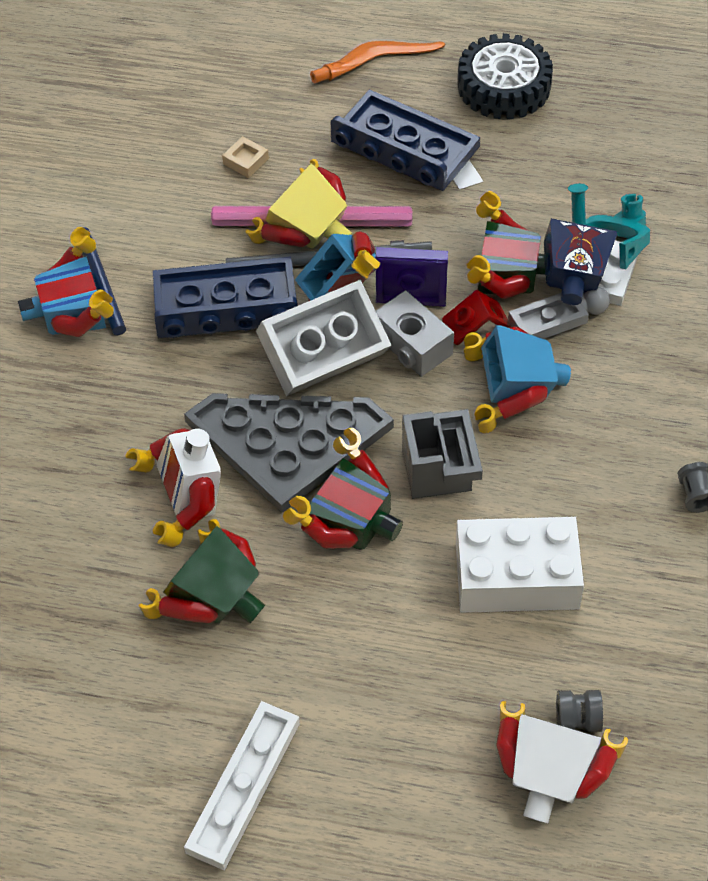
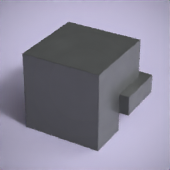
[402,409,483,499]

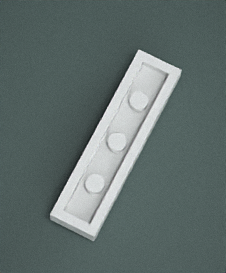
[184,701,300,871]

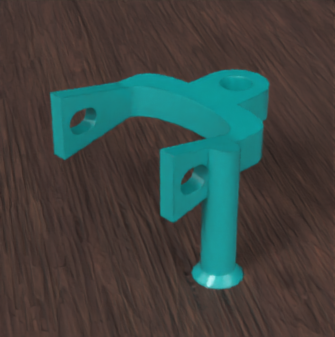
[568,183,650,270]

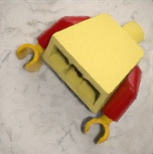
[245,159,352,249]

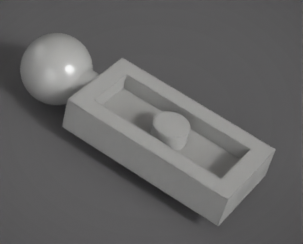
[508,287,610,339]

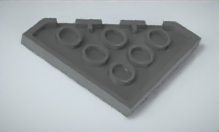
[184,393,394,513]

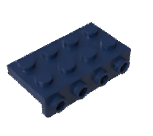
[330,89,481,191]
[152,256,298,338]

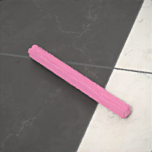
[211,206,412,227]

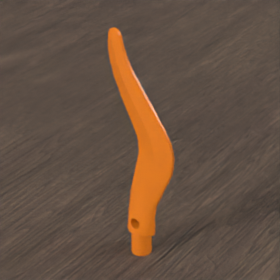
[310,41,445,84]

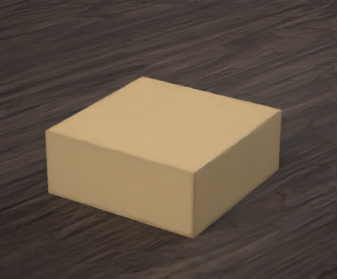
[222,136,269,178]

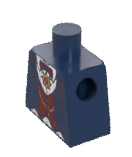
[544,218,617,305]

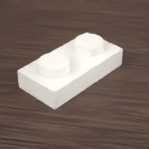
[598,241,638,306]

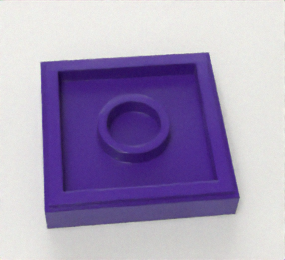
[375,247,448,307]

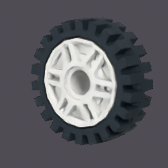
[458,33,553,120]

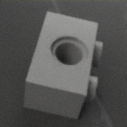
[376,290,454,377]

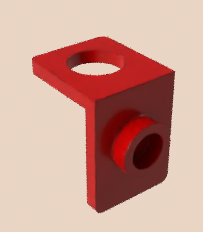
[442,290,511,345]

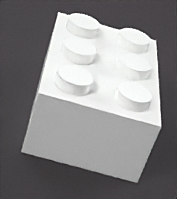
[256,280,391,397]
[456,517,584,613]

